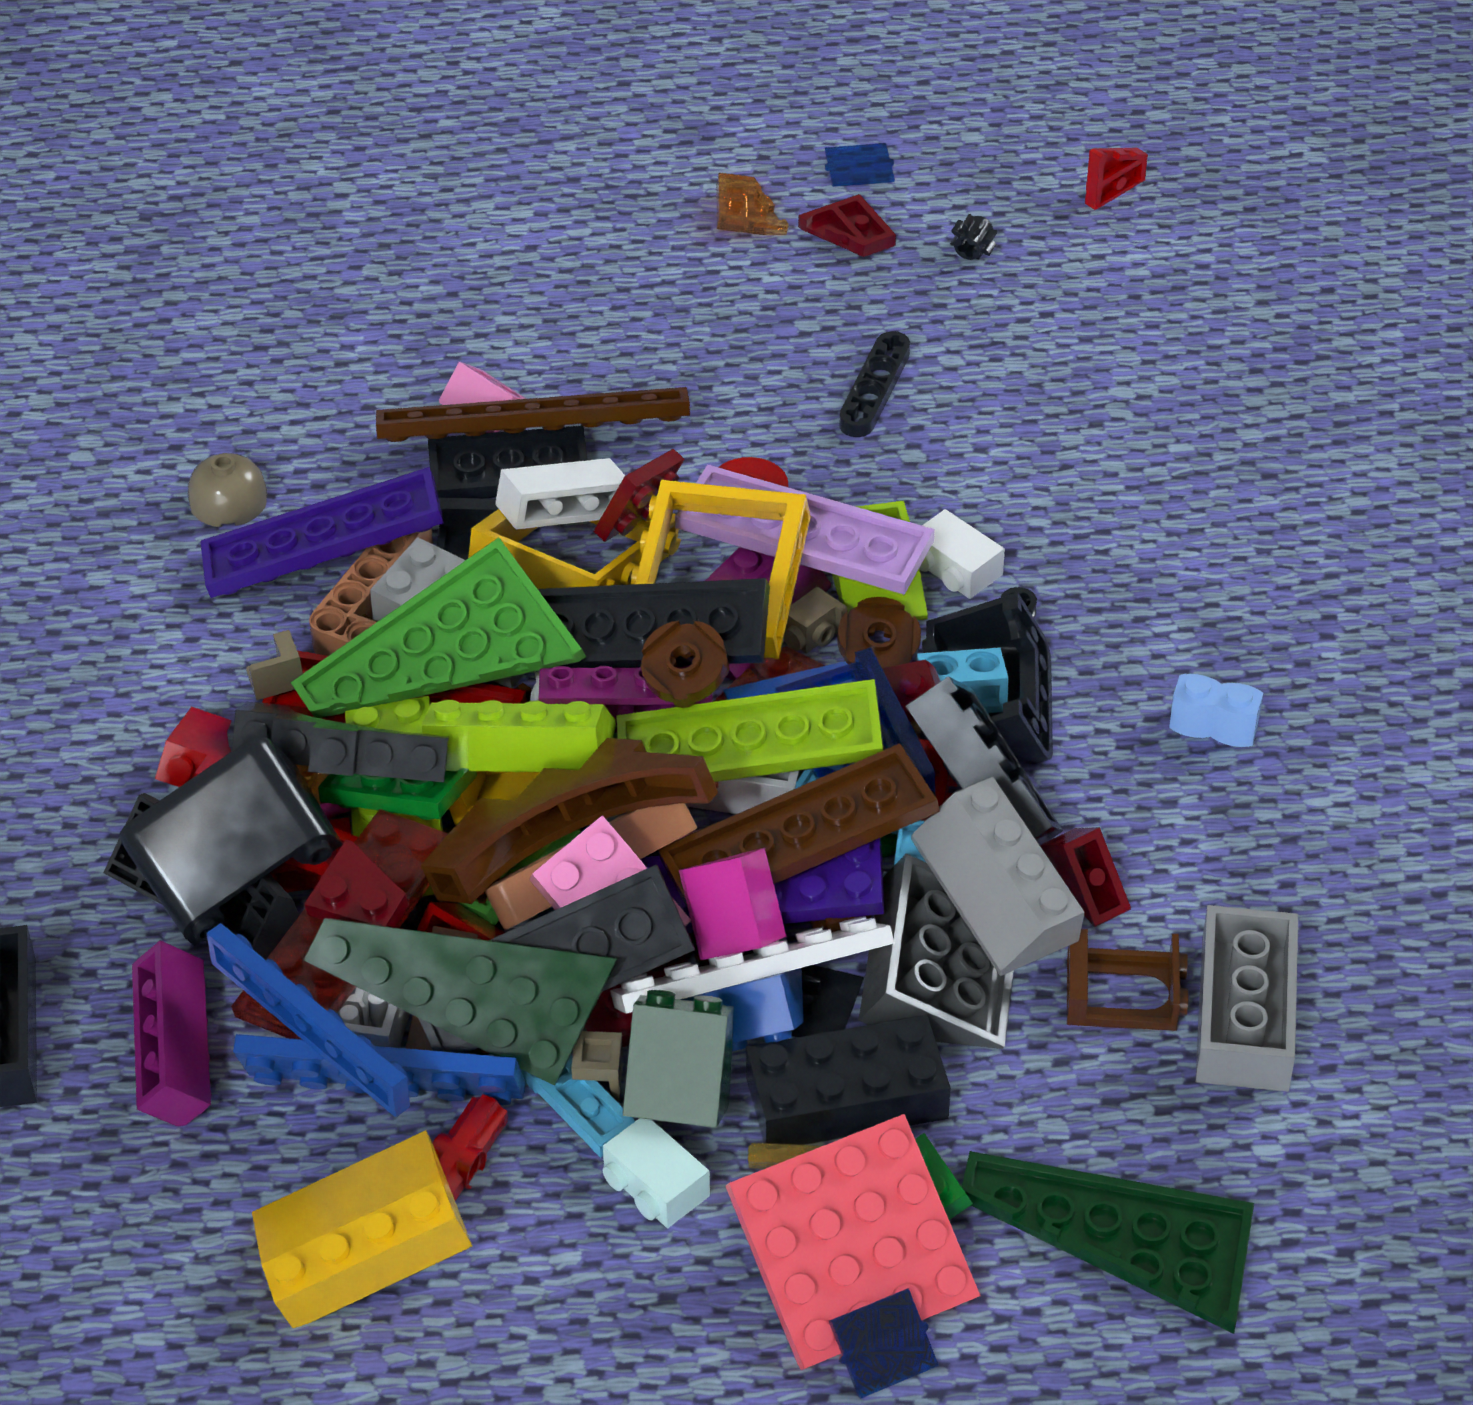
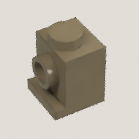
[783,587,847,654]

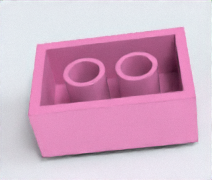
[530,815,691,926]

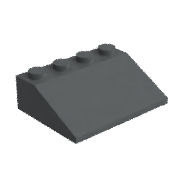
[858,854,1013,1049]

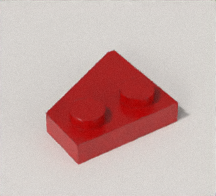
[1085,148,1148,210]

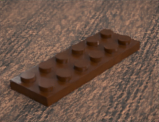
[658,743,940,908]

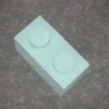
[603,1118,710,1229]

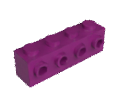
[538,666,713,733]
[132,940,212,1126]

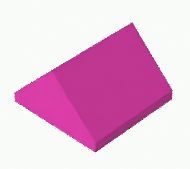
[679,848,786,960]

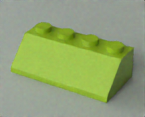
[421,700,616,772]

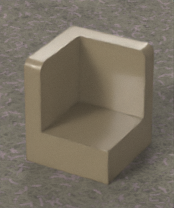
[246,630,303,700]
[571,1031,623,1101]

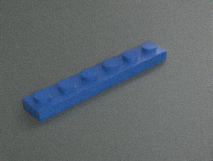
[206,923,410,1117]

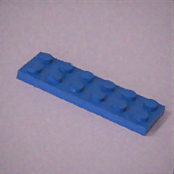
[233,1034,526,1105]

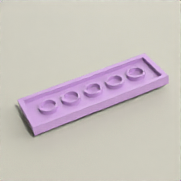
[675,464,935,595]

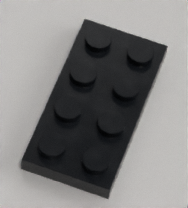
[428,425,588,498]

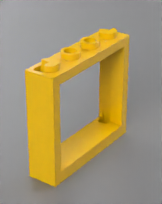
[631,480,811,659]
[468,509,681,589]

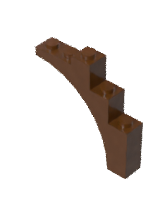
[421,738,718,904]

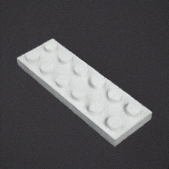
[610,916,894,1014]

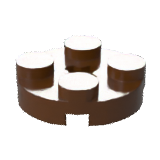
[837,597,921,672]
[641,620,730,708]

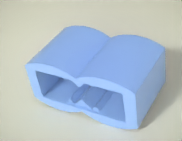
[1169,674,1263,747]

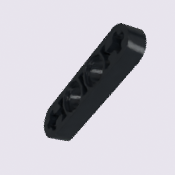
[839,331,910,437]

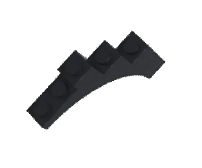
[232,701,449,782]

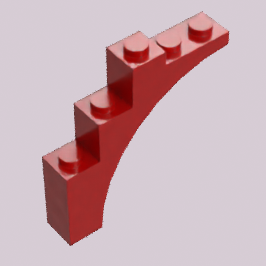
[155,706,360,876]

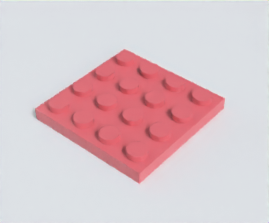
[725,1114,980,1370]

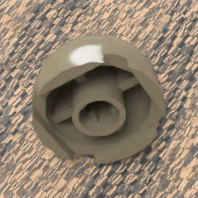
[187,453,268,527]

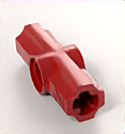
[432,1094,508,1201]

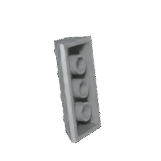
[911,776,1085,976]

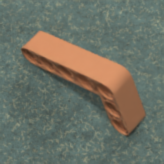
[309,528,433,656]
[484,803,697,930]

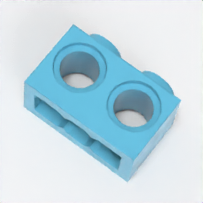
[917,648,1008,713]

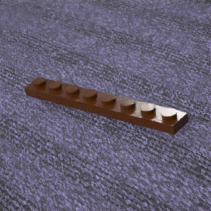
[376,387,690,442]

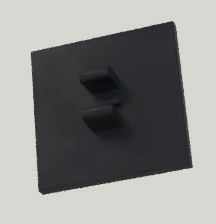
[791,965,864,1037]

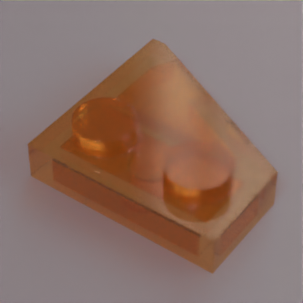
[716,173,789,235]

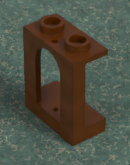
[1067,929,1188,1031]

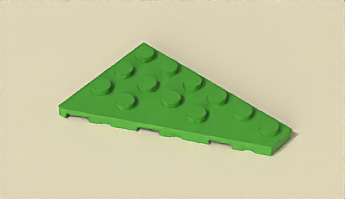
[290,537,586,718]

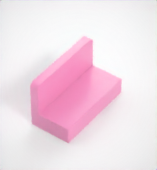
[439,362,526,433]

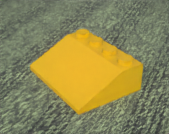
[252,1130,473,1328]

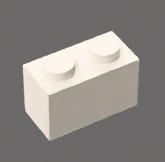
[919,509,1005,599]

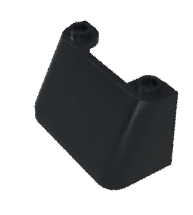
[920,592,1053,764]
[119,737,343,946]

